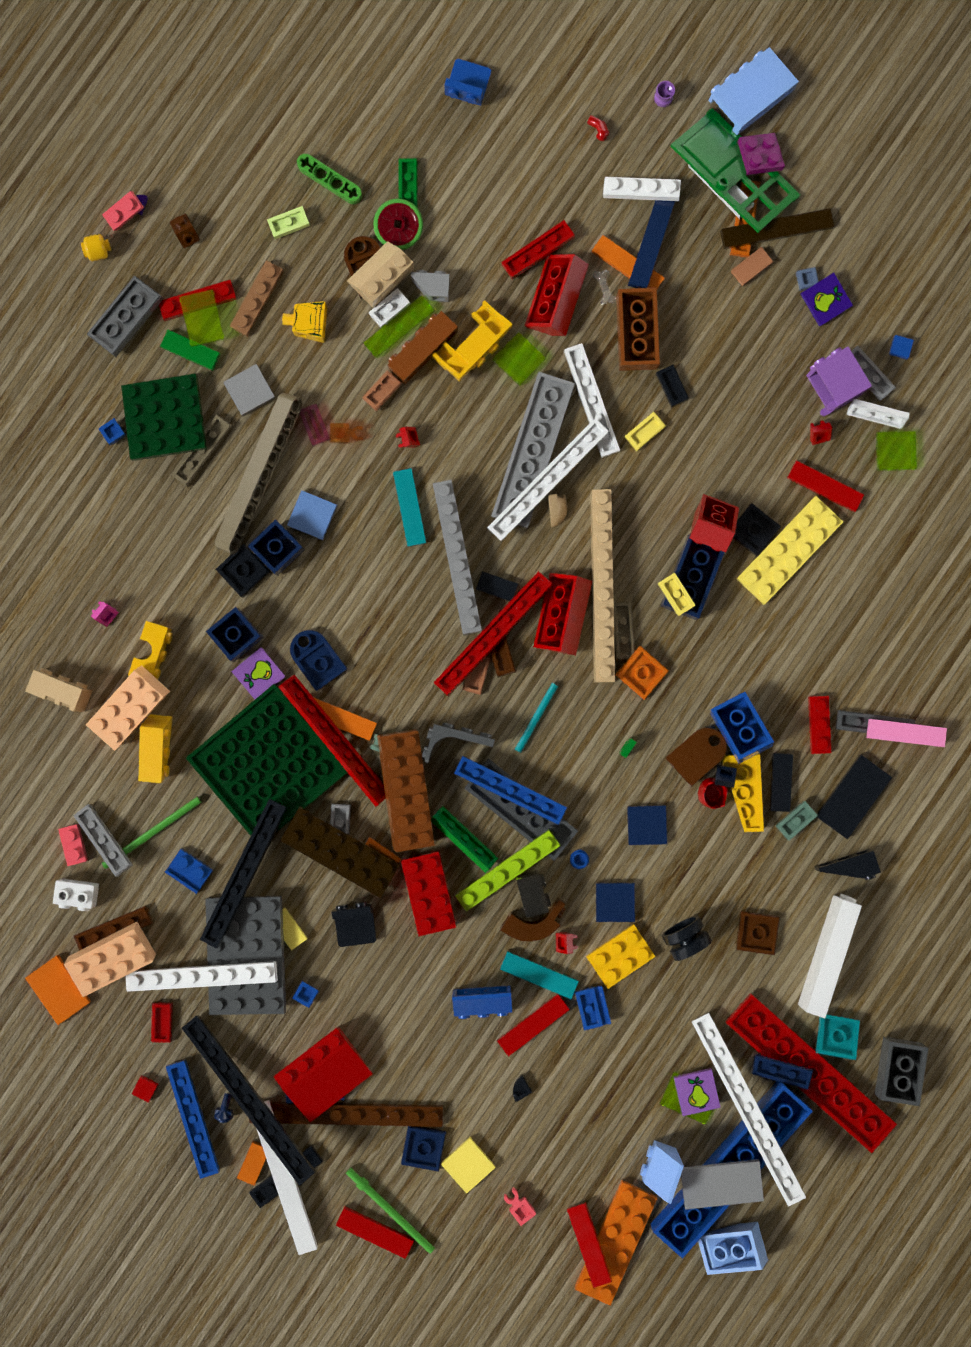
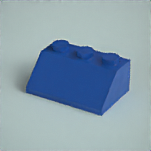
[452,985,512,1019]

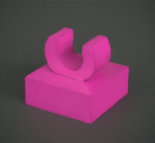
[91,601,119,627]

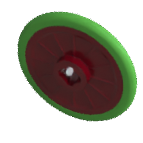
[373,199,423,250]

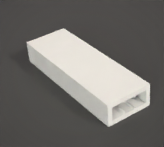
[798,894,862,1018]

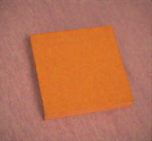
[615,646,669,700]

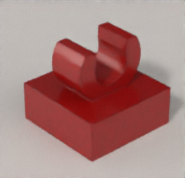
[810,420,832,445]
[395,426,420,448]
[556,932,578,954]

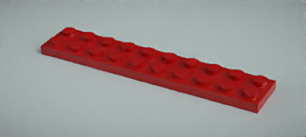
[725,993,897,1153]

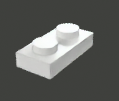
[369,288,410,329]

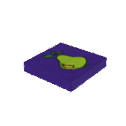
[800,272,853,326]

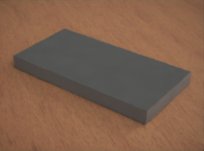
[87,276,164,357]

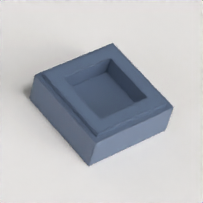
[796,267,819,291]

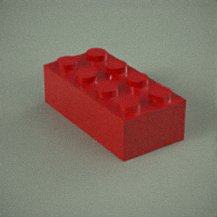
[401,850,457,937]

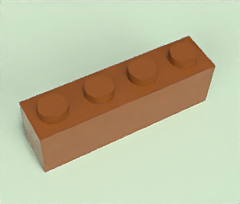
[388,311,458,385]

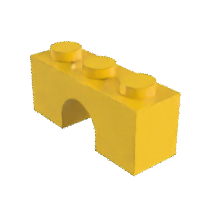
[128,621,173,680]

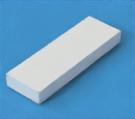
[847,399,909,429]

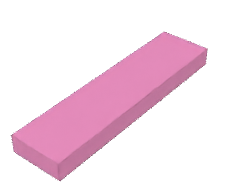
[866,719,947,747]

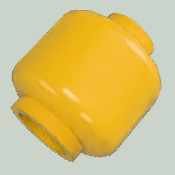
[81,234,111,262]

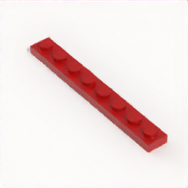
[433,571,553,697]
[279,674,386,807]

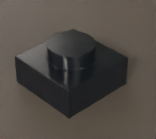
[715,765,737,788]

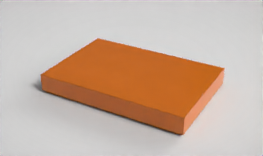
[25,955,91,1025]

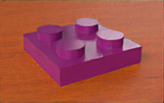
[738,133,785,175]

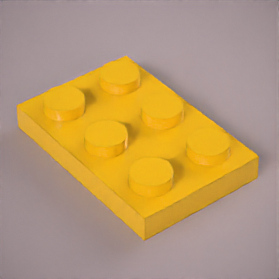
[586,924,656,989]

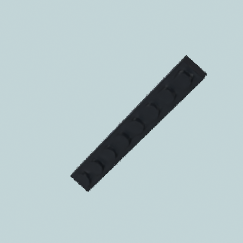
[200,799,288,949]

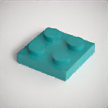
[816,1014,860,1060]

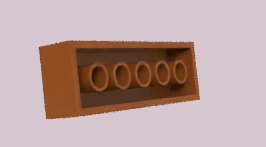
[377,730,435,852]

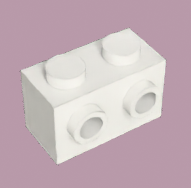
[53,878,99,911]

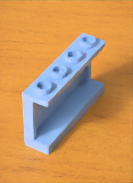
[708,47,799,135]

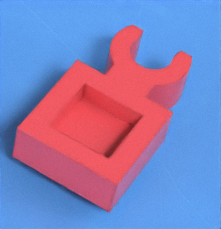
[504,1187,536,1226]

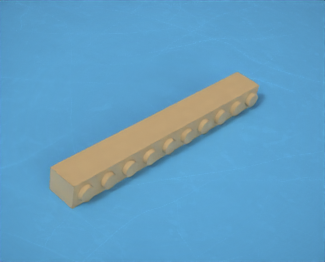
[590,489,615,683]

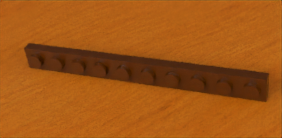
[249,1102,443,1127]

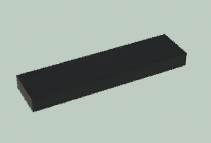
[249,1145,323,1208]

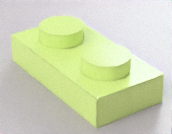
[267,206,310,239]

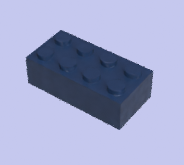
[660,534,725,620]

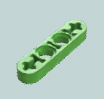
[297,154,362,204]

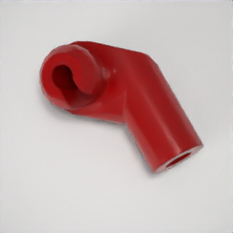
[587,115,609,141]

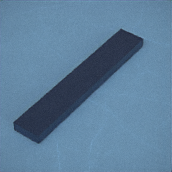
[628,200,675,288]

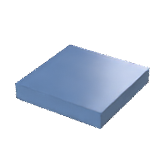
[287,490,337,540]

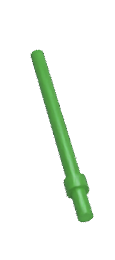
[102,796,202,869]
[346,1167,435,1254]

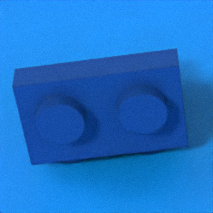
[444,59,491,106]

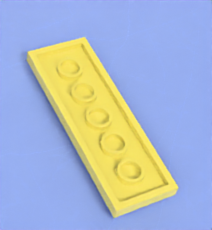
[736,496,843,605]

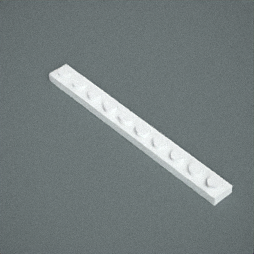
[692,1013,806,1207]

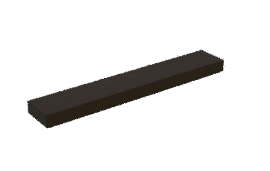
[720,208,834,249]

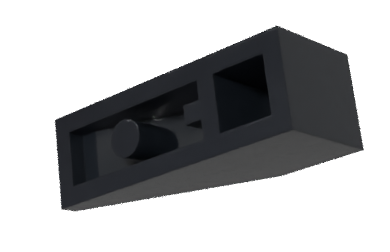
[814,849,881,880]

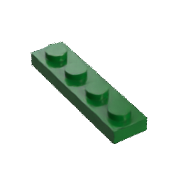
[431,806,499,873]

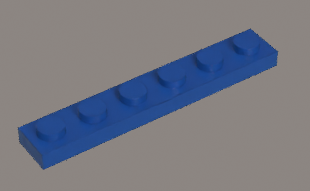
[454,756,567,825]
[166,1059,220,1179]

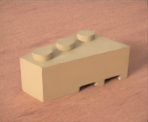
[25,668,93,712]

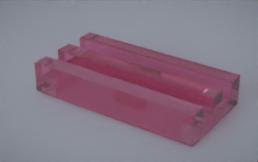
[300,404,330,446]

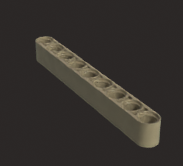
[215,393,302,554]

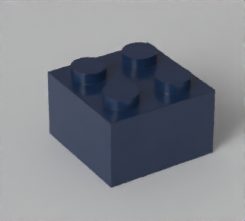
[248,519,305,576]
[206,607,264,662]

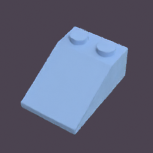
[640,1140,684,1204]
[698,1222,768,1275]

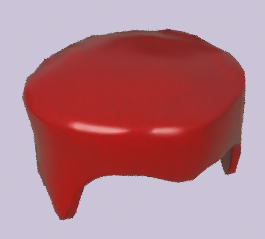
[698,777,728,809]

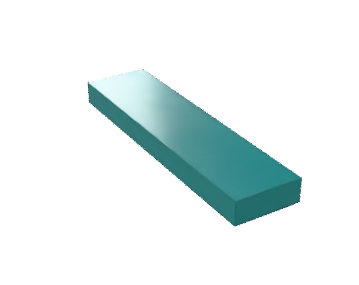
[393,468,426,547]
[500,951,579,999]

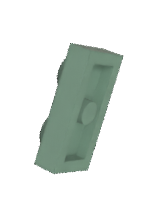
[775,801,818,841]

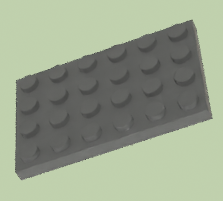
[205,896,286,1015]

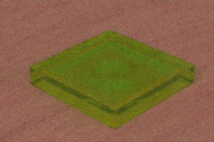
[492,332,546,386]
[876,431,917,471]

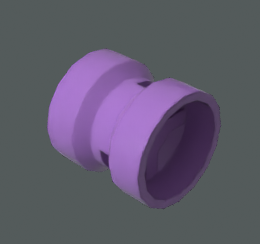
[654,81,675,107]

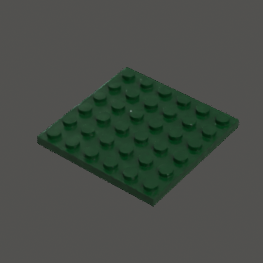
[186,684,347,836]

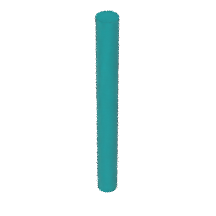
[515,683,558,753]

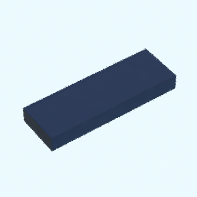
[751,1054,813,1089]

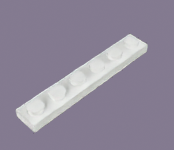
[564,343,620,458]

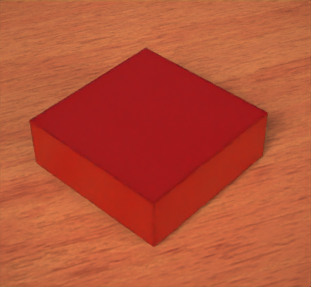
[132,1075,158,1103]

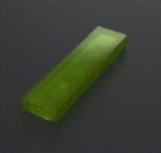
[363,295,434,359]

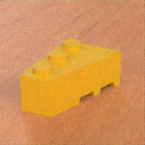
[138,714,173,783]

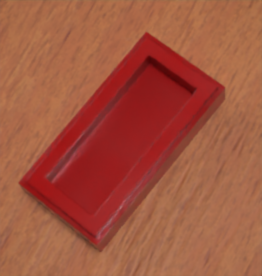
[151,1002,173,1043]

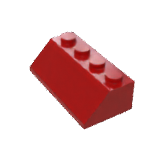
[525,254,589,336]
[533,573,592,656]

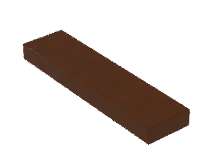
[74,906,153,951]

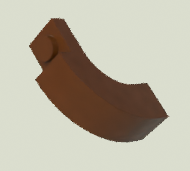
[500,898,566,942]

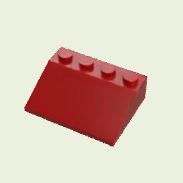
[273,1026,373,1123]

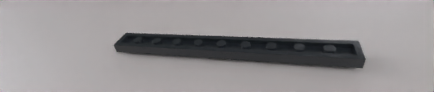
[182,1015,316,1186]

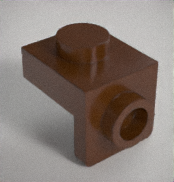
[169,213,200,248]

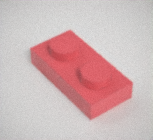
[102,191,144,231]
[58,824,88,866]

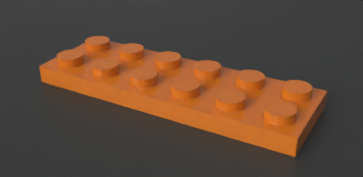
[575,1180,658,1306]

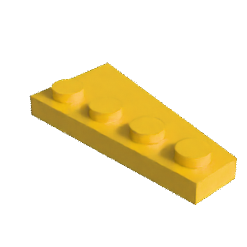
[723,754,764,832]

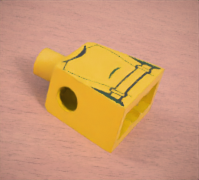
[282,301,327,343]

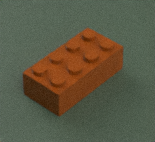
[616,288,660,371]

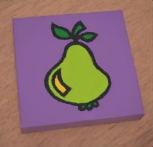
[232,647,286,699]
[673,1068,721,1116]

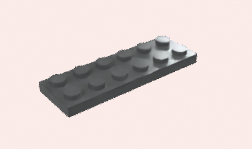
[465,758,578,861]

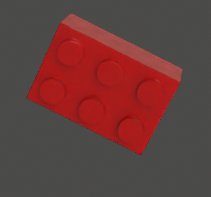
[689,494,739,552]

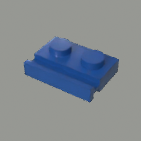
[165,849,213,894]
[575,985,611,1031]

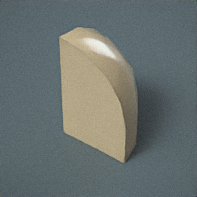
[547,494,568,528]

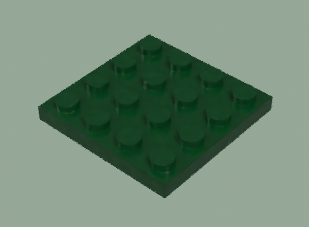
[121,374,207,461]

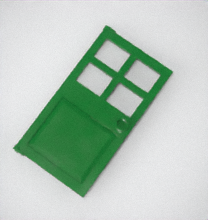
[670,108,801,233]

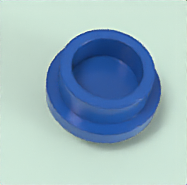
[570,850,589,869]

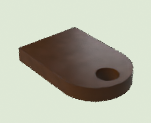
[344,236,380,299]
[665,728,727,787]

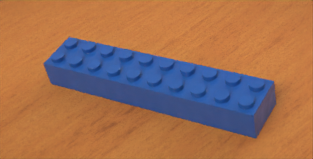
[651,1081,813,1259]

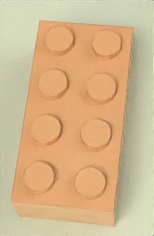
[86,665,170,751]
[64,922,156,997]

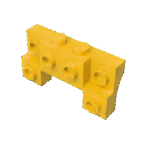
[432,300,512,382]

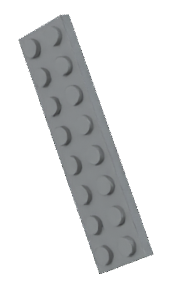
[491,372,575,529]

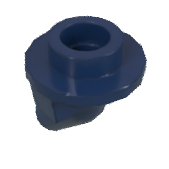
[214,1093,234,1123]

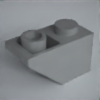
[411,270,450,302]

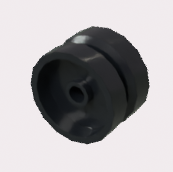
[661,916,712,961]

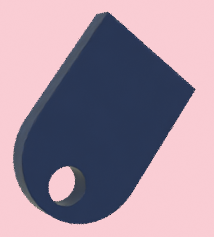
[290,630,347,691]

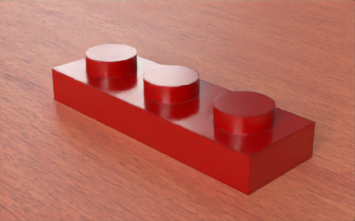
[808,696,831,754]

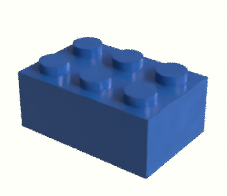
[710,692,774,764]

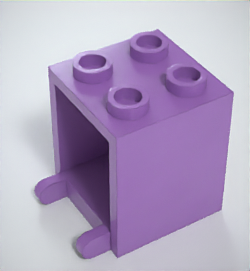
[806,347,872,417]

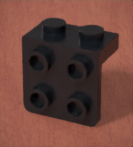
[331,902,376,947]

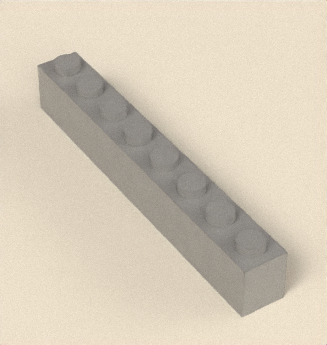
[433,480,482,636]

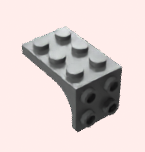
[422,722,495,763]

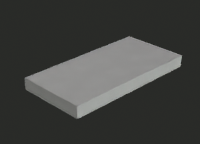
[681,1159,764,1210]

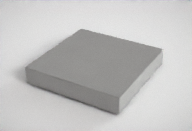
[223,364,275,417]

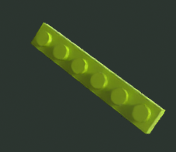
[455,829,560,912]

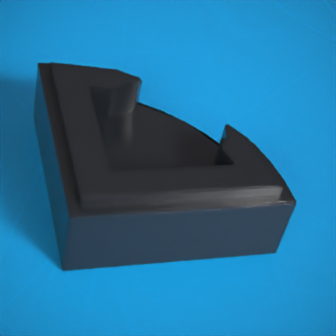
[513,1075,532,1102]

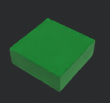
[619,738,637,758]

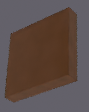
[736,911,780,955]

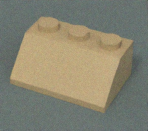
[347,241,414,308]

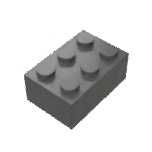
[875,1036,928,1106]

